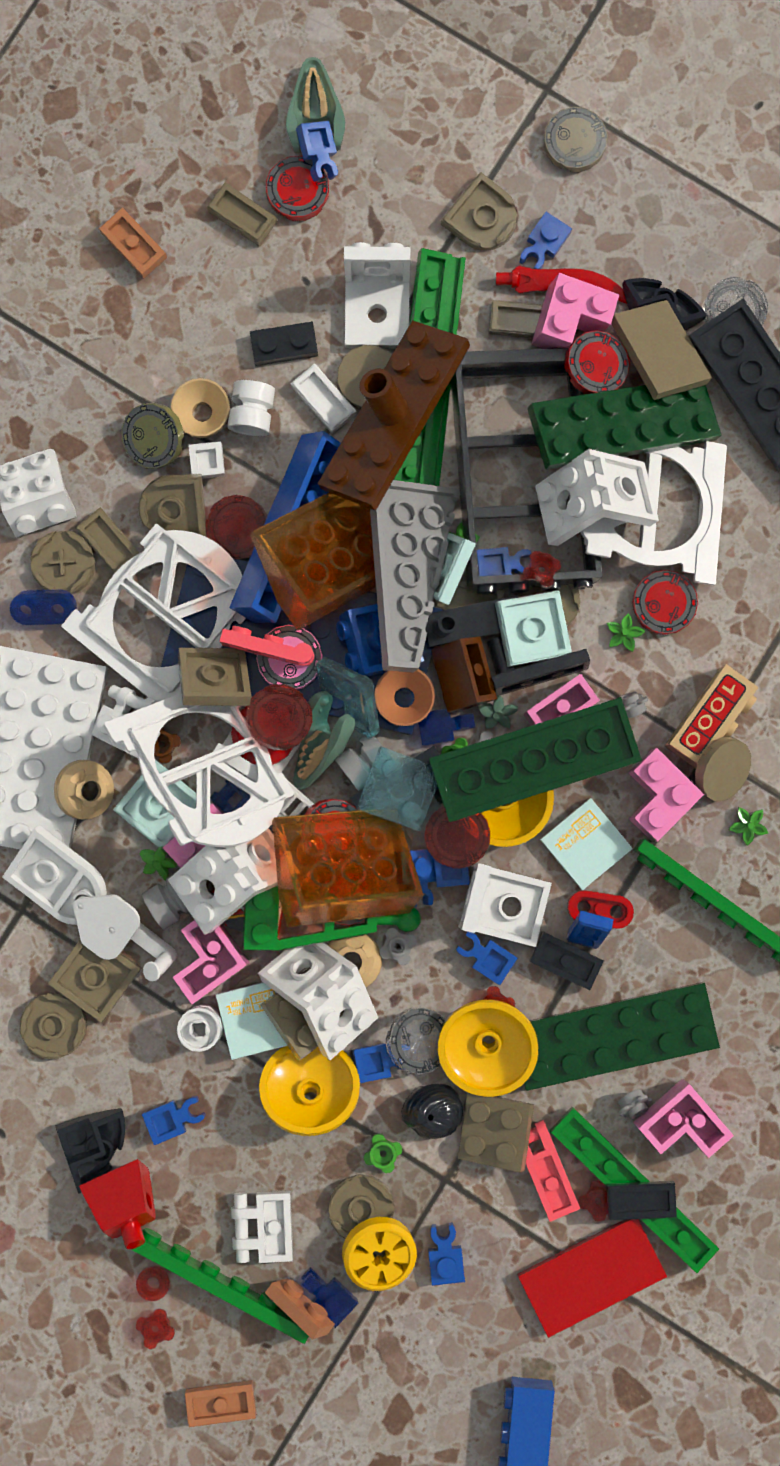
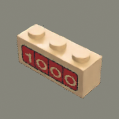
[665,664,758,769]

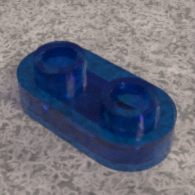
[10,589,77,625]

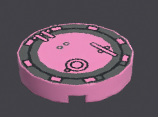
[256,625,322,691]

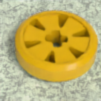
[342,1217,417,1291]

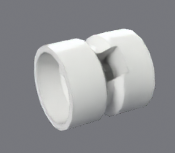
[228,380,275,436]
[177,1004,224,1052]

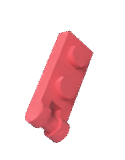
[220,626,314,667]
[526,1120,580,1222]

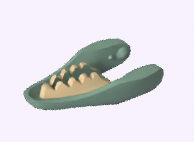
[286,57,346,153]
[293,691,355,790]

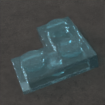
[316,657,380,739]

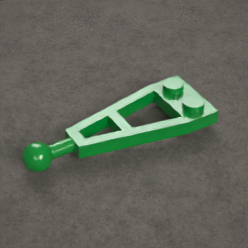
[242,883,421,950]

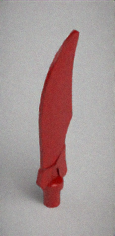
[496,265,627,304]

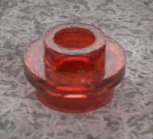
[136,1266,170,1301]

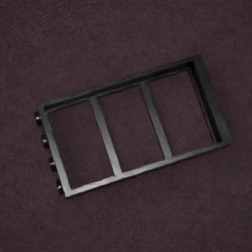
[451,348,603,595]

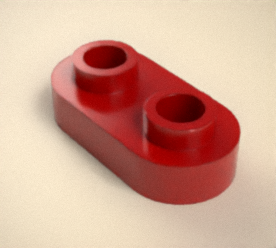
[567,890,634,929]

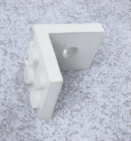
[344,242,410,349]
[535,449,659,546]
[168,828,300,935]
[458,863,552,947]
[258,932,378,1060]

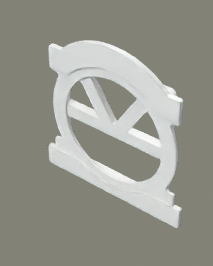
[570,441,727,586]
[61,524,246,718]
[103,693,295,847]

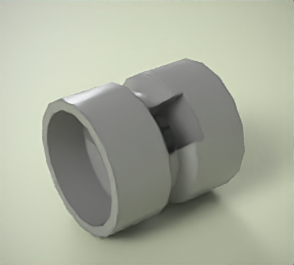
[335,731,396,792]
[142,874,190,930]

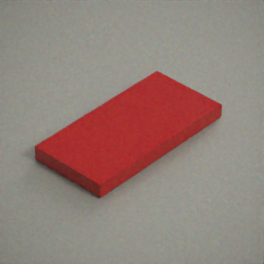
[517,1219,667,1338]

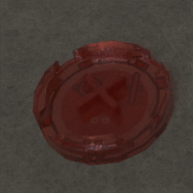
[205,494,268,560]
[246,684,313,750]
[424,805,491,869]

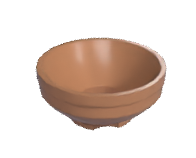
[374,669,435,726]

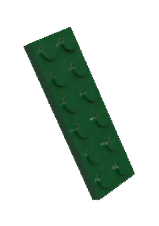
[527,385,722,470]
[429,697,642,822]
[524,982,720,1091]

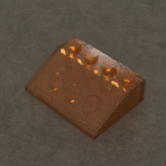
[250,493,376,631]
[272,807,424,927]

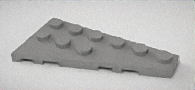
[370,480,460,673]

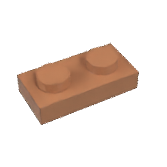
[99,207,167,278]
[265,1278,335,1340]
[185,1380,257,1427]

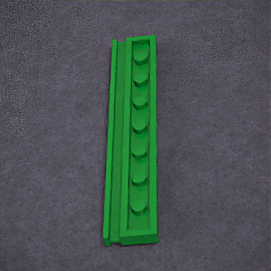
[394,248,466,486]

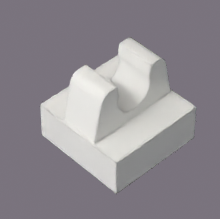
[189,441,225,479]

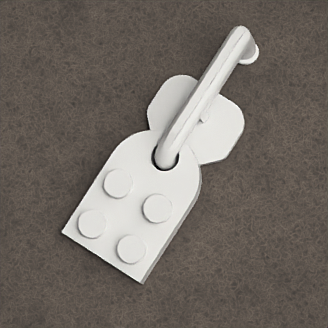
[2,825,177,982]

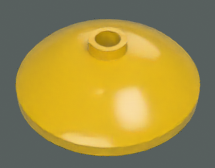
[460,790,554,847]
[438,1000,538,1097]
[259,1046,360,1136]

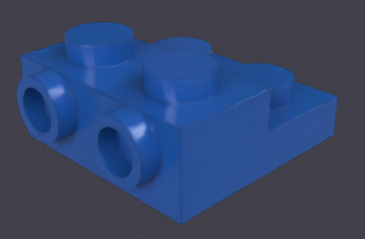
[336,604,424,679]

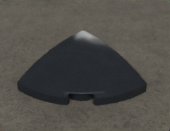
[622,278,707,330]
[55,1108,125,1194]

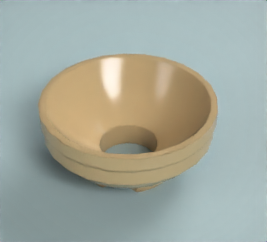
[171,378,230,438]
[54,760,114,820]
[327,934,382,987]

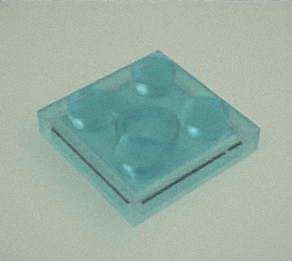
[357,746,437,831]

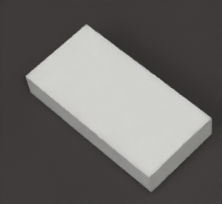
[291,363,357,434]

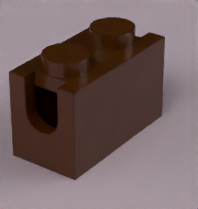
[431,636,497,712]

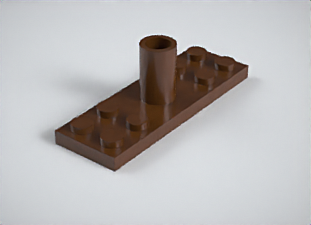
[318,320,470,511]

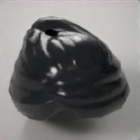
[401,1084,463,1139]

